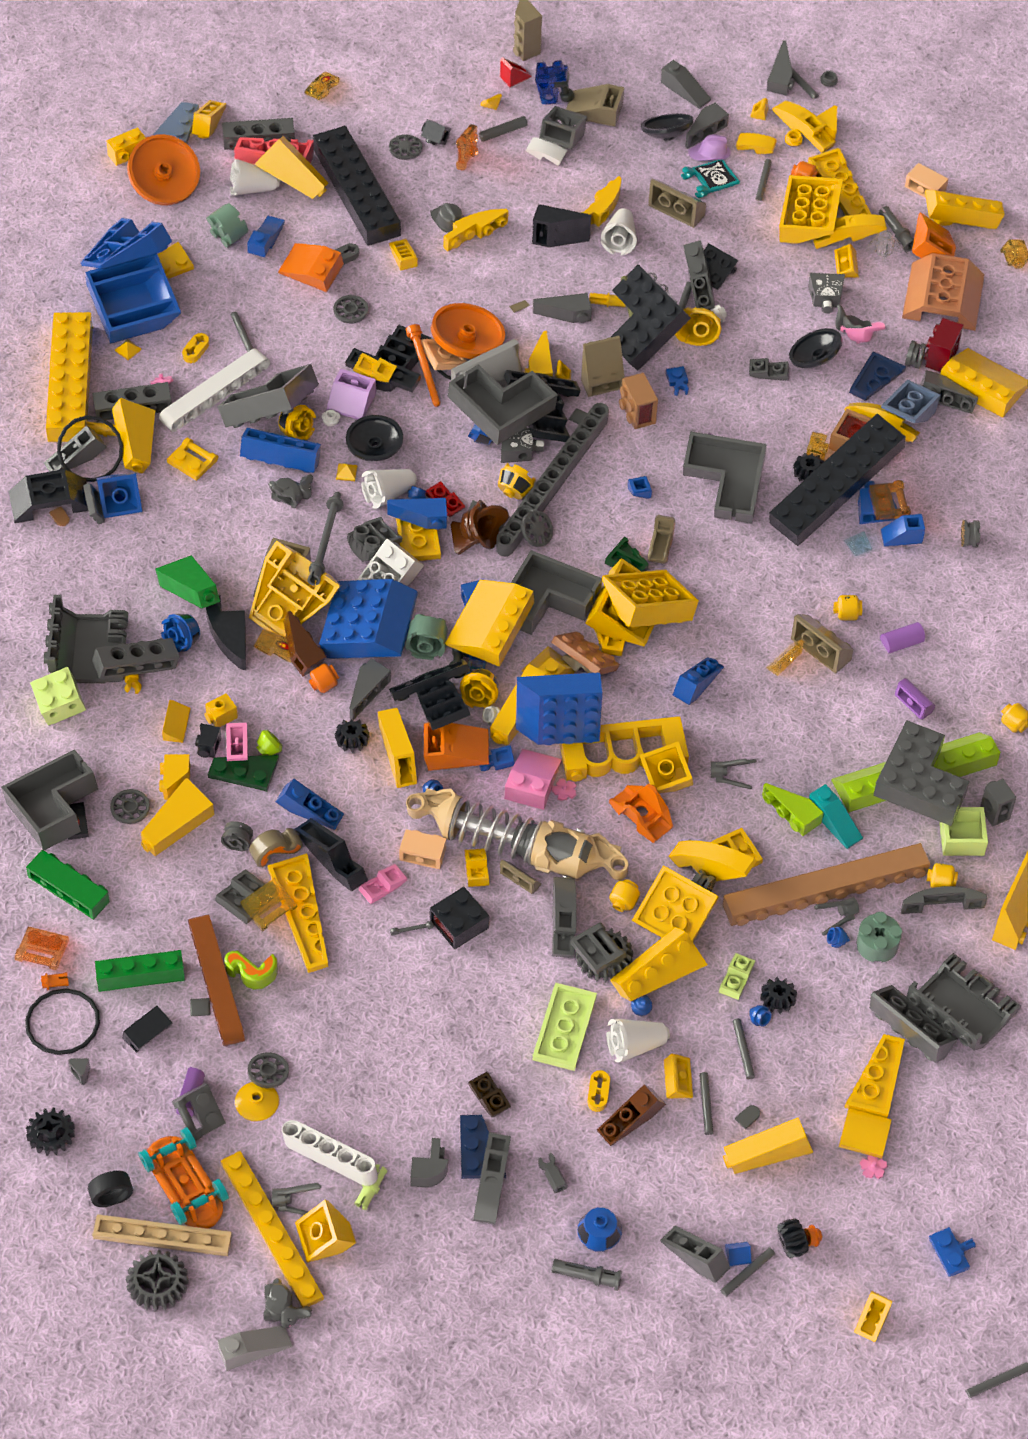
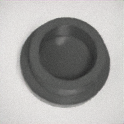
[820,71,838,87]

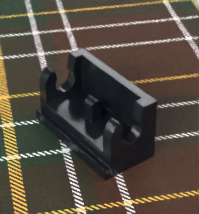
[122,1005,173,1053]

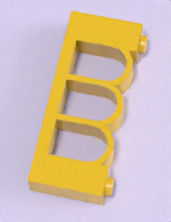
[559,716,689,782]

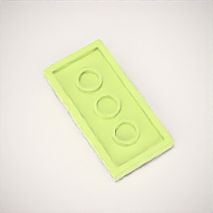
[532,983,597,1071]

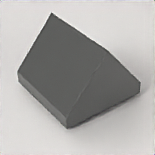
[68,1058,90,1085]

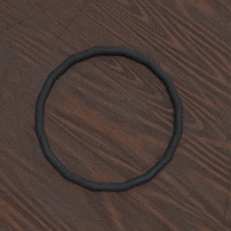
[57,415,123,482]
[25,988,100,1055]

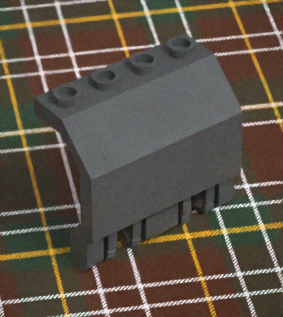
[44,595,129,684]
[906,953,1021,1050]

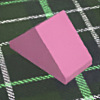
[226,723,248,761]

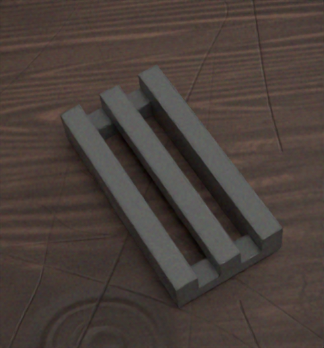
[83,483,105,524]

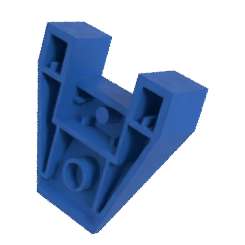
[80,218,172,269]

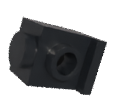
[195,723,222,758]

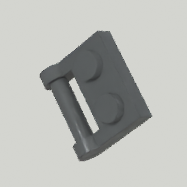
[570,922,627,975]
[172,1083,226,1141]

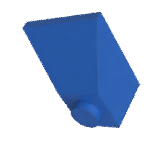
[96,473,143,518]

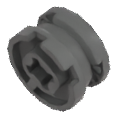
[905,340,926,369]
[961,520,980,548]
[221,821,253,851]
[692,869,716,892]

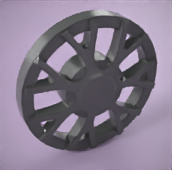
[389,134,422,160]
[333,295,368,324]
[521,510,553,547]
[110,789,150,824]
[248,1052,289,1088]

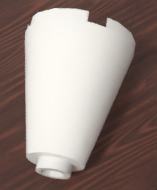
[230,159,280,196]
[601,208,637,255]
[361,469,417,508]
[606,1018,670,1062]

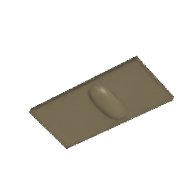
[509,300,530,313]

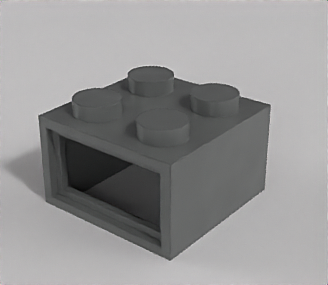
[539,106,588,149]

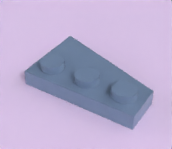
[153,102,199,144]

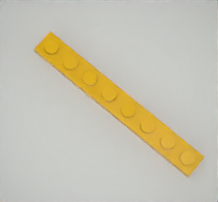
[220,1150,324,1307]

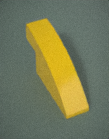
[668,840,757,882]

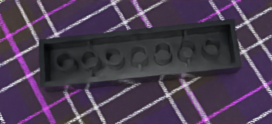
[313,125,401,246]
[769,413,906,546]

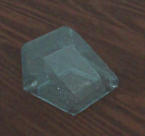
[843,531,872,556]

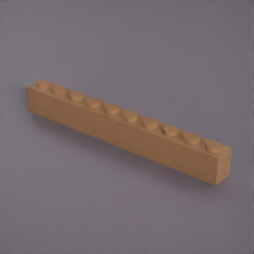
[722,843,930,926]

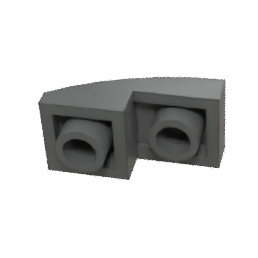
[749,358,789,381]

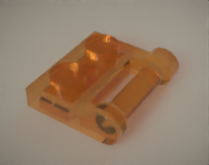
[456,124,478,170]
[869,480,911,520]
[15,926,69,971]

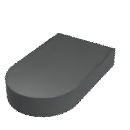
[735,1105,760,1129]

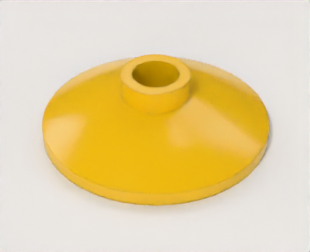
[235,1082,279,1121]

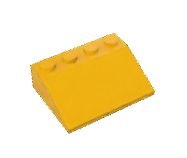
[779,175,843,244]
[941,348,1028,418]
[585,558,654,647]
[602,570,699,628]
[445,580,534,667]
[992,851,1028,950]

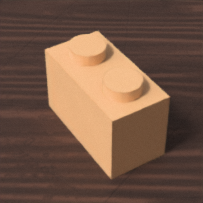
[905,163,948,198]
[399,829,446,869]

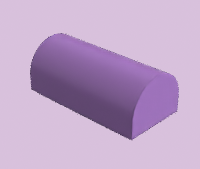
[880,622,925,653]
[895,678,935,720]
[176,1067,205,1116]

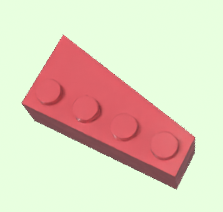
[234,137,314,165]

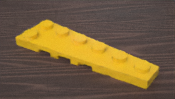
[808,148,871,216]
[267,853,328,973]

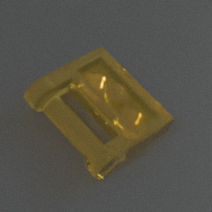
[240,878,297,932]

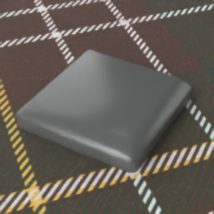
[568,408,587,424]
[190,998,210,1016]

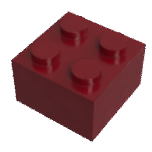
[924,318,964,373]

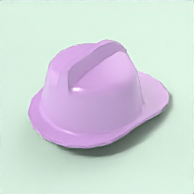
[688,134,731,161]

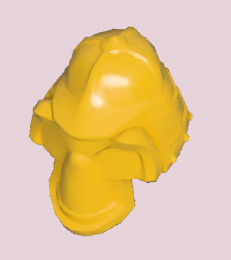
[675,307,722,346]

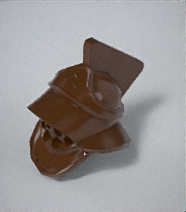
[450,499,509,555]

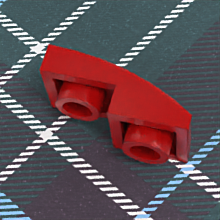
[425,481,466,517]

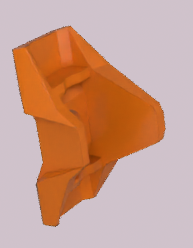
[609,784,673,843]

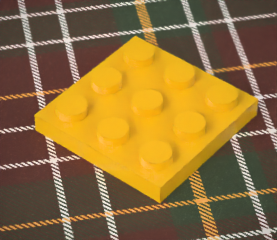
[632,865,719,942]

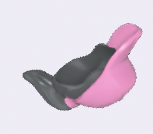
[835,305,885,343]

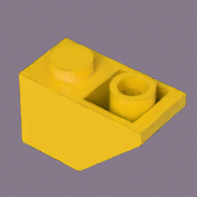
[159,754,191,800]

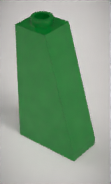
[155,555,220,609]

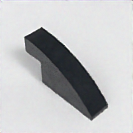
[206,595,246,670]
[295,818,368,892]

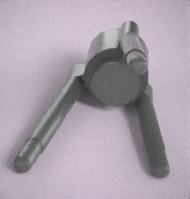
[711,759,757,789]
[814,897,859,936]
[272,1183,322,1215]

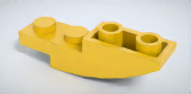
[772,101,836,153]
[581,176,622,227]
[443,209,509,251]
[813,214,887,249]
[844,402,920,443]

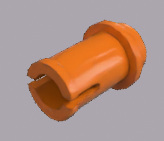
[41,972,69,990]

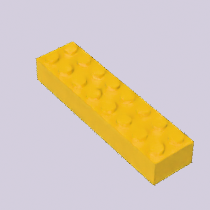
[46,312,93,442]

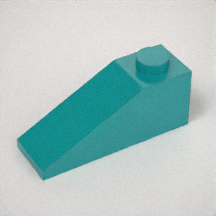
[809,784,863,849]

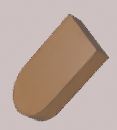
[49,506,70,526]

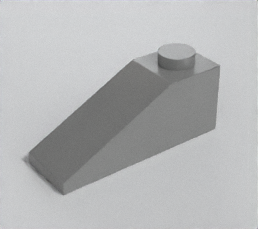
[217,1326,293,1371]

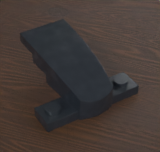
[345,324,431,393]
[504,370,581,442]
[389,659,471,731]

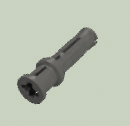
[879,206,914,253]
[551,1258,622,1291]

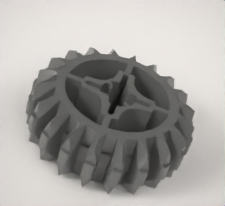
[575,928,633,983]
[126,1249,189,1312]

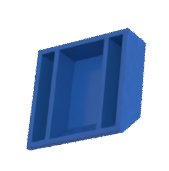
[85,253,181,344]
[319,579,418,659]
[516,673,602,745]

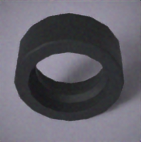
[87,1170,133,1208]

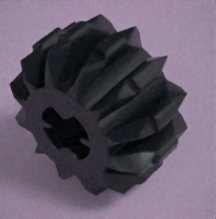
[793,452,825,482]
[335,717,370,753]
[760,976,797,1014]
[777,1218,809,1258]

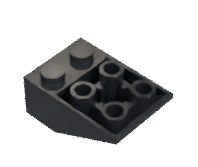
[532,204,592,248]

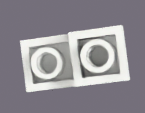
[525,137,567,166]

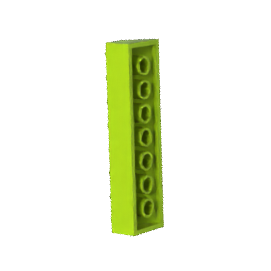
[831,732,1001,813]

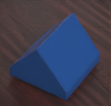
[725,1242,752,1266]

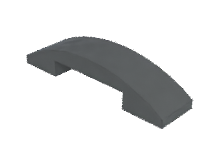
[901,886,987,914]

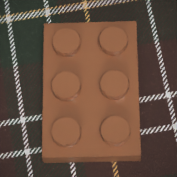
[551,632,620,675]

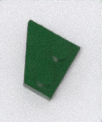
[604,537,649,572]

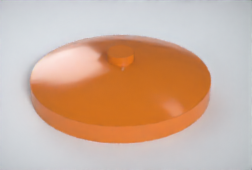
[127,134,200,205]
[431,303,505,359]

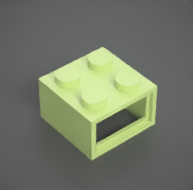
[30,667,86,725]
[939,807,988,856]

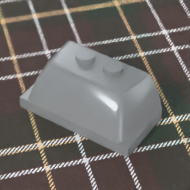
[451,339,522,389]

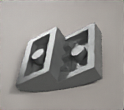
[215,869,277,924]

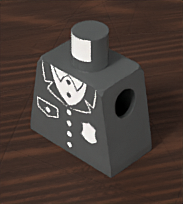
[808,273,845,314]
[501,427,544,463]

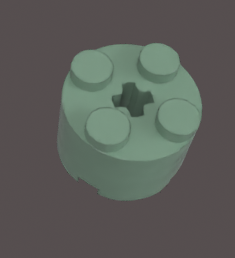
[206,203,248,248]
[405,614,448,660]
[856,912,902,962]

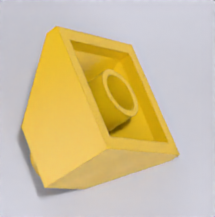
[522,646,575,675]
[639,741,693,793]
[295,1200,356,1263]

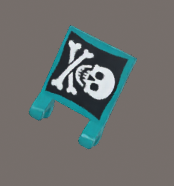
[681,159,740,198]

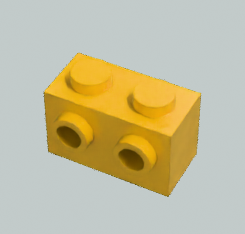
[106,127,146,166]

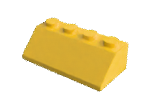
[925,190,1005,229]

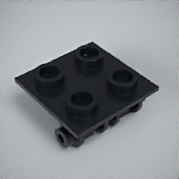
[688,243,738,290]

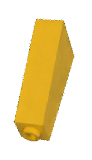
[255,136,329,199]
[112,398,155,474]
[490,664,546,746]
[377,708,417,788]
[141,778,214,856]
[723,1117,813,1174]

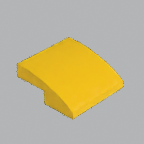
[839,1108,892,1159]

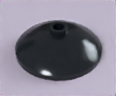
[640,113,693,141]
[789,328,843,369]
[346,415,403,461]

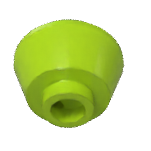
[256,730,283,755]

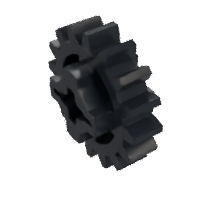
[26,1108,75,1156]

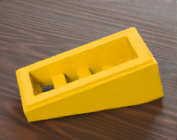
[389,239,418,271]

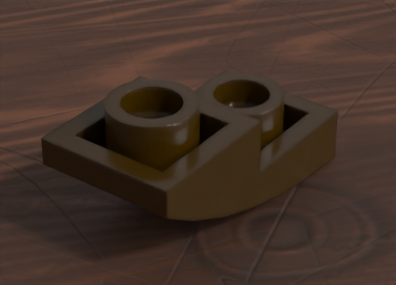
[468,1071,511,1117]

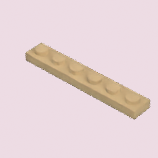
[92,1214,232,1256]

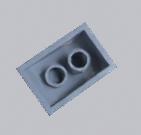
[881,379,940,424]

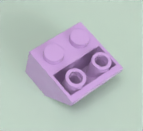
[327,369,376,420]

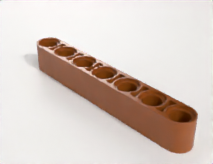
[188,914,245,1046]

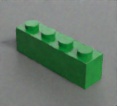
[26,850,110,920]
[95,950,185,992]

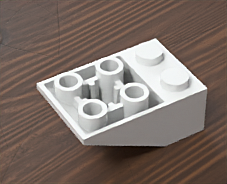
[357,539,424,586]

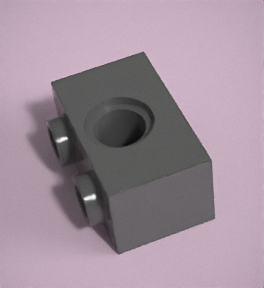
[980,779,1016,826]

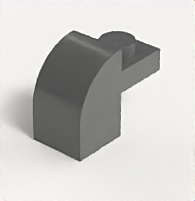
[410,1138,448,1188]

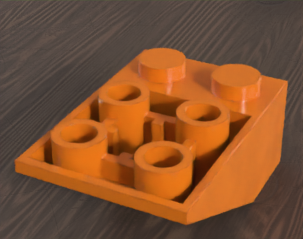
[912,212,956,258]
[424,723,489,771]

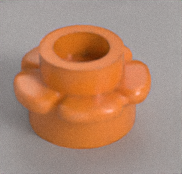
[803,1225,822,1247]

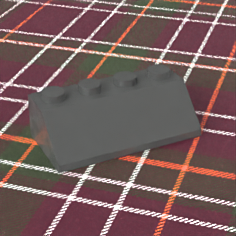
[869,985,958,1063]

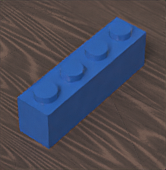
[240,428,321,473]

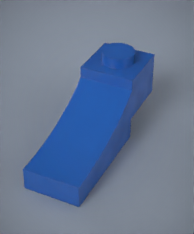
[247,215,285,257]

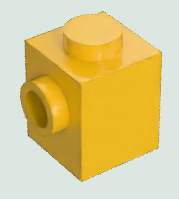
[204,693,238,727]

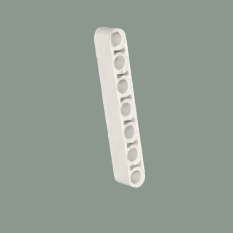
[159,348,270,432]

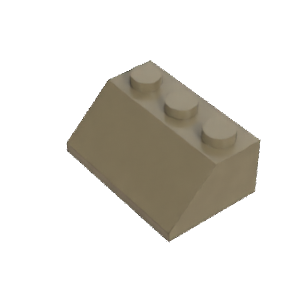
[513,0,542,61]
[648,179,706,228]
[791,614,854,674]

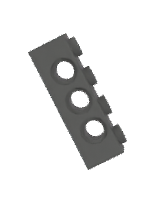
[222,118,295,150]
[92,382,172,422]
[92,638,180,679]

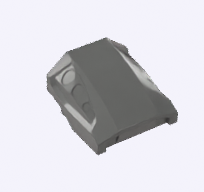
[347,517,402,562]

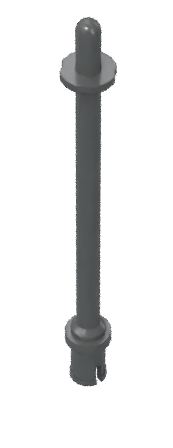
[308,492,344,586]

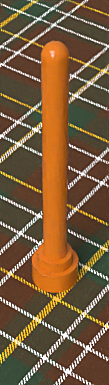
[406,324,440,407]

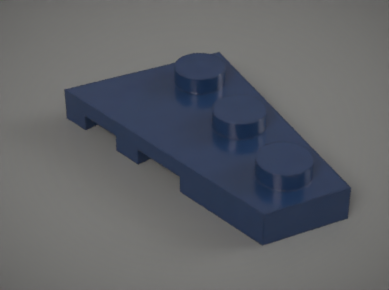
[849,351,907,401]
[460,1115,506,1179]

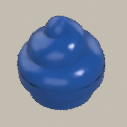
[408,486,427,499]
[422,779,443,792]
[827,926,850,948]
[631,995,653,1016]
[749,1005,772,1027]

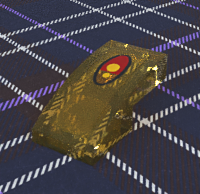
[304,71,340,100]
[253,630,291,663]

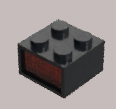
[430,886,489,950]

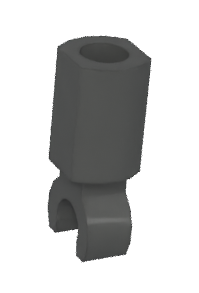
[538,1153,568,1194]

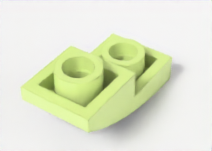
[719,953,755,1000]

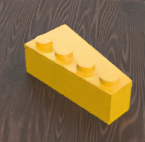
[610,927,708,1001]

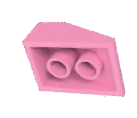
[505,749,562,810]

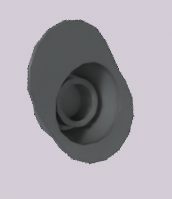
[430,203,464,233]

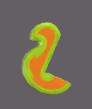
[225,950,278,990]

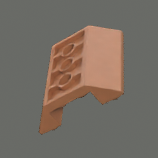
[902,253,984,331]

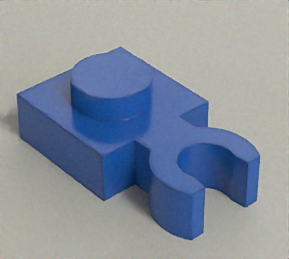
[665,366,689,396]
[479,745,515,771]

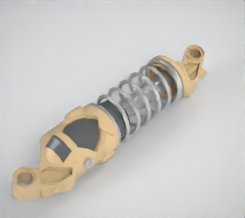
[406,788,628,880]

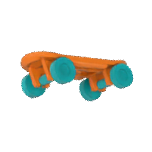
[138,1127,229,1229]

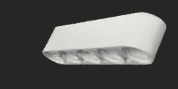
[282,1120,378,1186]

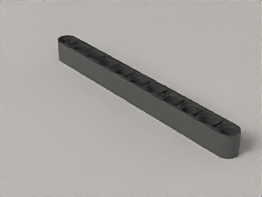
[496,403,609,557]

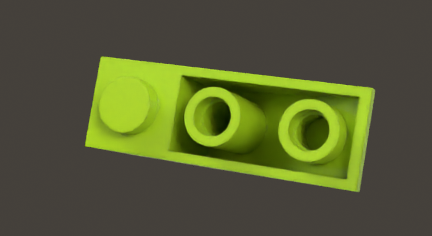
[762,783,824,836]

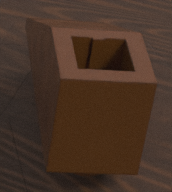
[283,611,326,677]
[597,1084,666,1146]

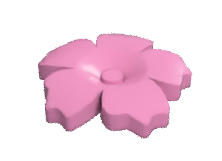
[150,373,173,384]
[552,778,576,801]
[860,1156,887,1179]

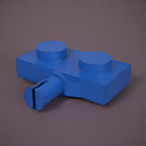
[929,1227,976,1277]

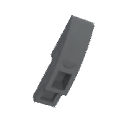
[683,240,715,310]
[552,877,576,958]
[473,1132,511,1225]

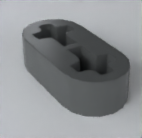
[335,243,359,265]

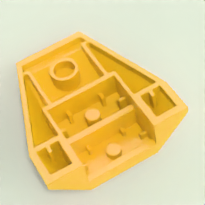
[249,541,341,641]

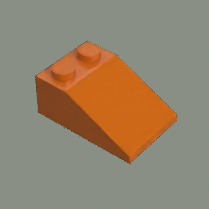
[278,243,344,292]

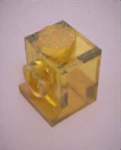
[1000,239,1028,269]
[806,432,829,461]

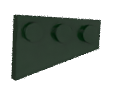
[208,755,279,791]

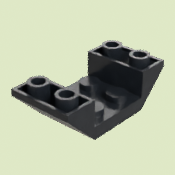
[9,469,88,523]

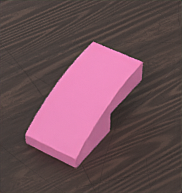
[358,864,407,904]

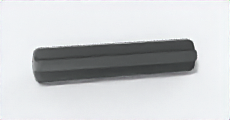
[479,116,528,142]

